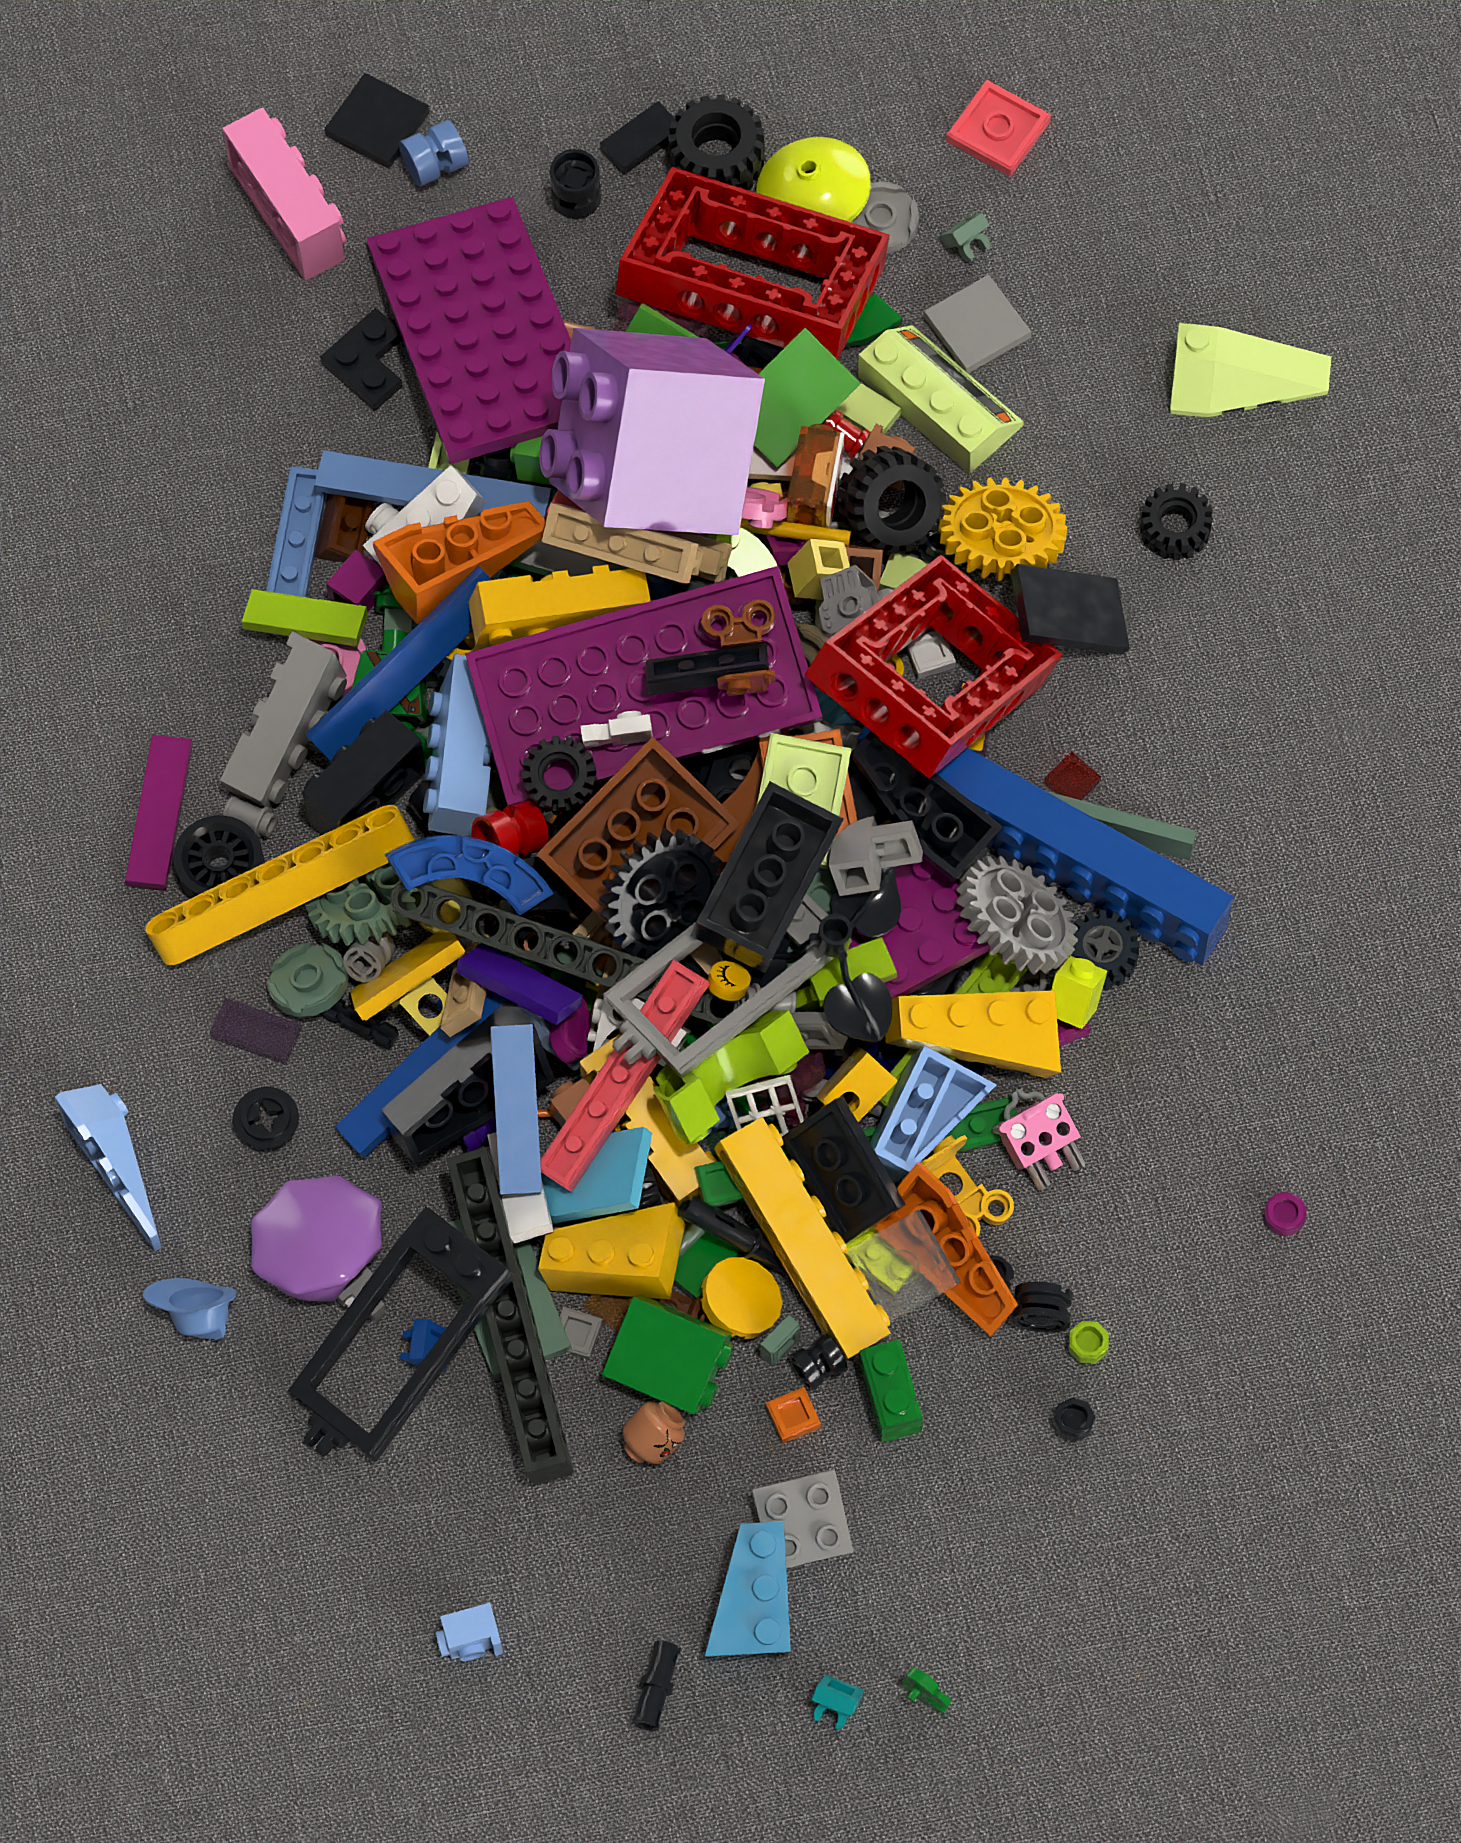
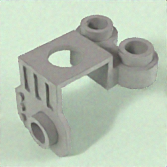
[819,565,894,635]

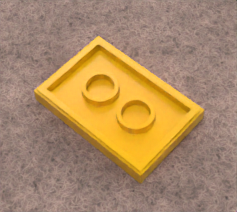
[350,923,466,1021]

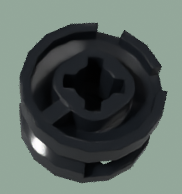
[1012,1281,1073,1333]

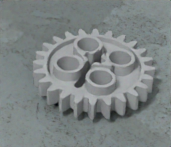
[956,856,1078,974]

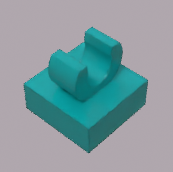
[812,1674,865,1730]

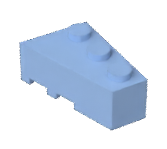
[870,1045,997,1183]

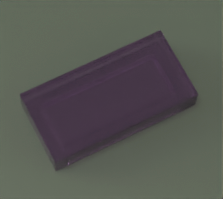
[209,998,302,1065]

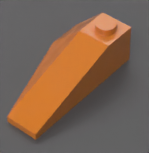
[373,501,546,625]
[874,1162,1018,1336]

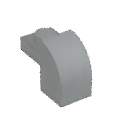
[829,816,923,896]

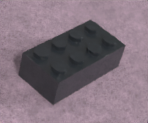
[691,781,844,974]

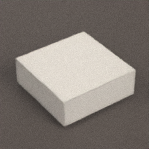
[906,630,956,679]

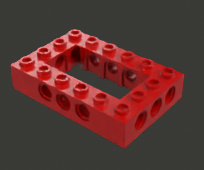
[615,167,890,360]
[804,555,1063,778]

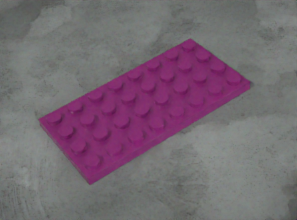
[366,196,571,464]
[465,566,823,806]

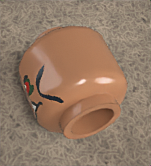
[622,1401,685,1464]

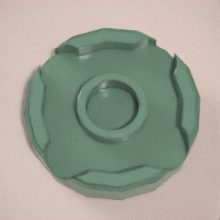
[267,943,349,1017]

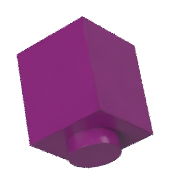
[326,550,389,612]

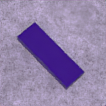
[456,943,582,1025]

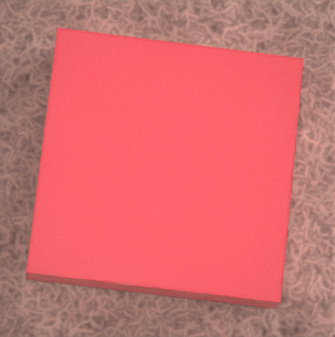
[946,79,1051,177]

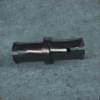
[632,1640,681,1731]

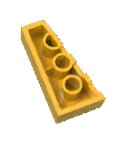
[885,990,1061,1078]

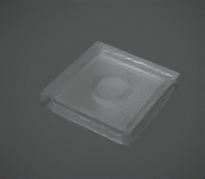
[848,1209,961,1322]

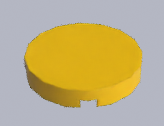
[701,1257,783,1339]

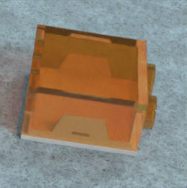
[787,424,844,528]

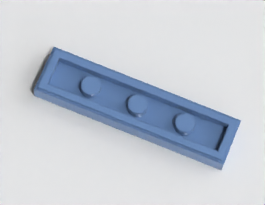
[266,466,327,597]
[490,1024,542,1194]

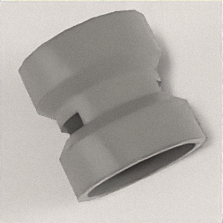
[343,932,395,983]

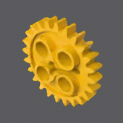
[938,477,1067,581]

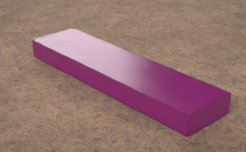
[125,735,193,891]

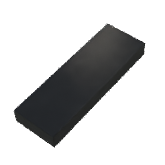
[645,643,770,695]

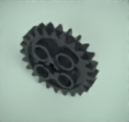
[599,829,723,960]

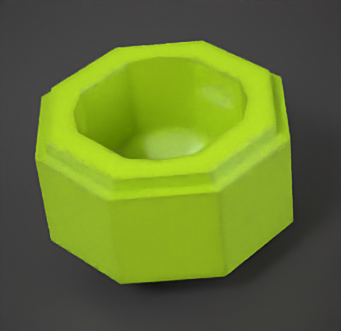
[1069,1321,1109,1364]

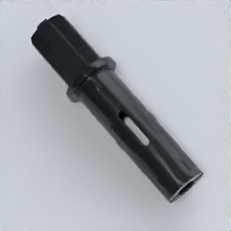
[677,1194,785,1272]

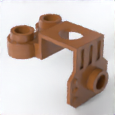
[702,599,776,696]

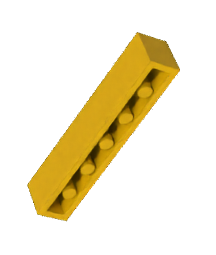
[714,1117,891,1361]

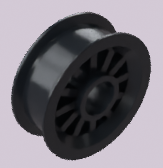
[173,815,265,899]

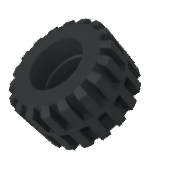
[668,94,765,190]
[837,446,946,553]

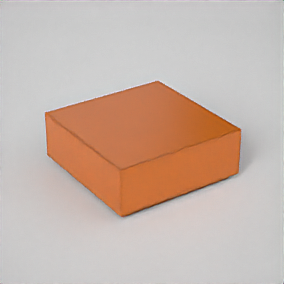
[766,1387,821,1444]

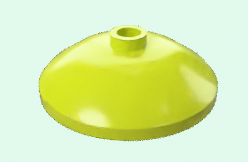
[757,137,871,222]

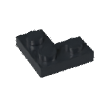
[320,308,403,412]

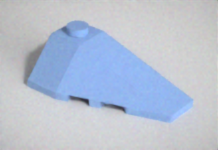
[55,1084,162,1252]

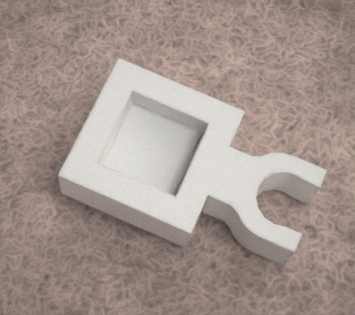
[581,711,653,748]

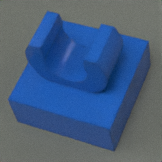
[400,1318,447,1372]

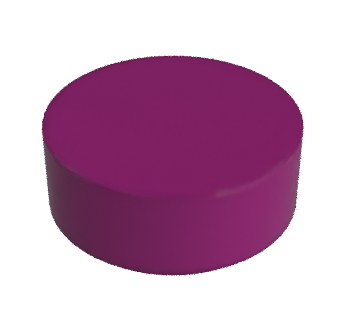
[1264,1192,1307,1236]

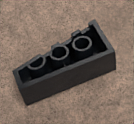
[381,1000,556,1164]

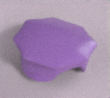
[251,1175,382,1302]

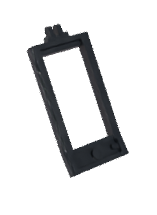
[288,1206,515,1462]

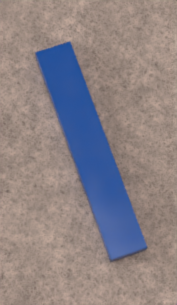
[305,567,491,762]
[335,956,521,1158]

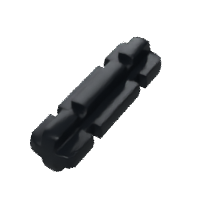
[323,999,399,1049]

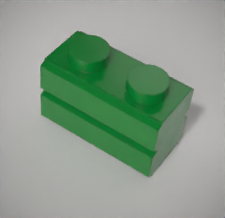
[859,1340,923,1442]

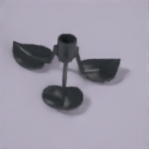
[717,867,901,1043]

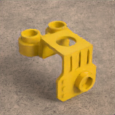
[920,1135,1014,1236]

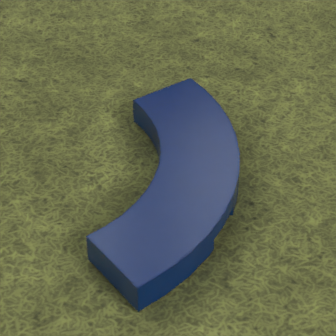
[384,835,554,916]

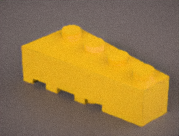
[468,564,651,646]
[579,1034,718,1209]

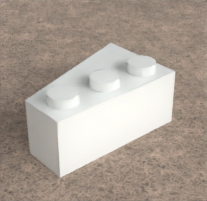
[363,465,486,566]

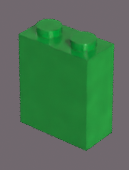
[602,1294,734,1415]

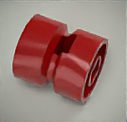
[471,800,549,856]

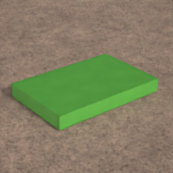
[754,328,861,468]

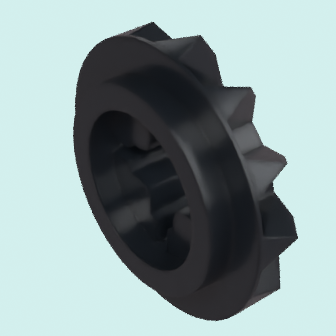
[233,1087,299,1152]

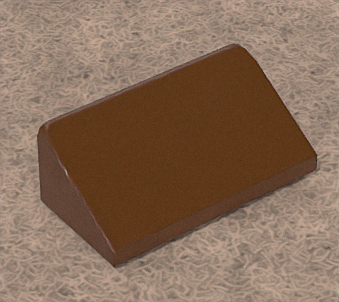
[315,493,374,563]

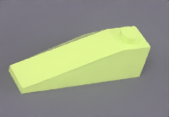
[1170,323,1331,418]

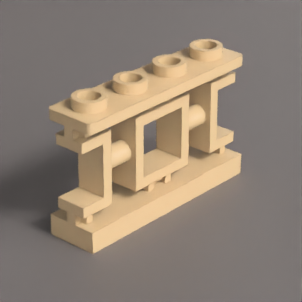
[542,503,732,583]

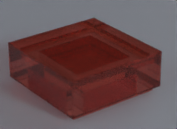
[1044,751,1101,800]

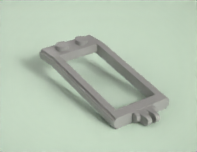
[603,893,851,1078]

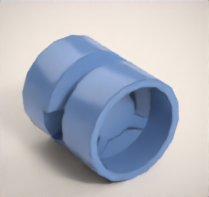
[399,119,469,187]

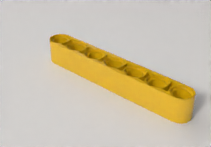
[145,805,415,965]

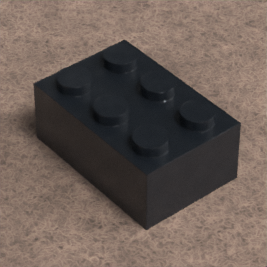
[302,710,426,835]

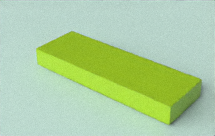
[241,589,368,647]

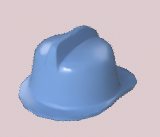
[143,1278,237,1339]

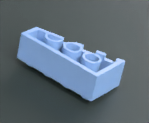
[423,654,492,837]

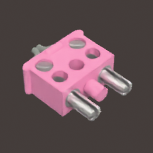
[992,1089,1086,1190]

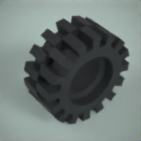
[1140,483,1213,560]
[522,736,597,815]

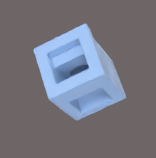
[435,1603,503,1661]

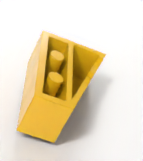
[538,1202,685,1299]

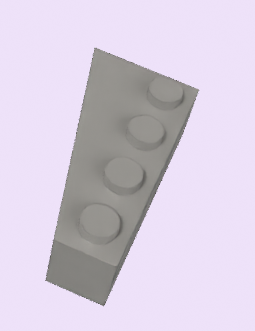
[220,631,347,809]

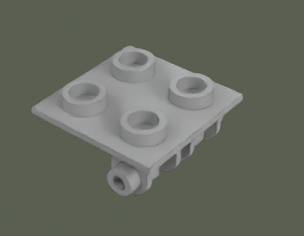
[752,1469,854,1568]

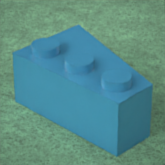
[705,1521,791,1656]

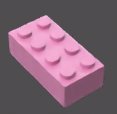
[222,107,347,281]

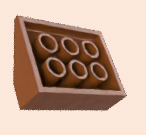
[537,736,741,923]

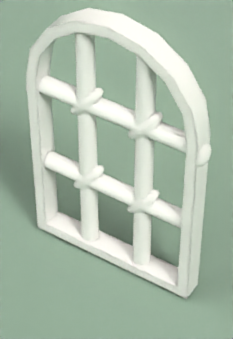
[726,1074,805,1137]

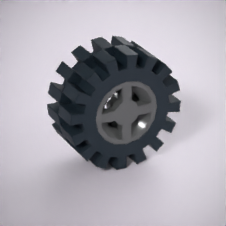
[1065,910,1140,990]

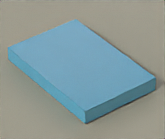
[542,1127,652,1224]

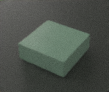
[760,1315,800,1366]

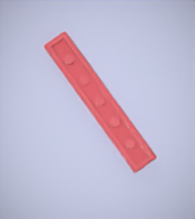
[540,959,710,1192]

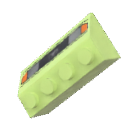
[858,325,1024,474]

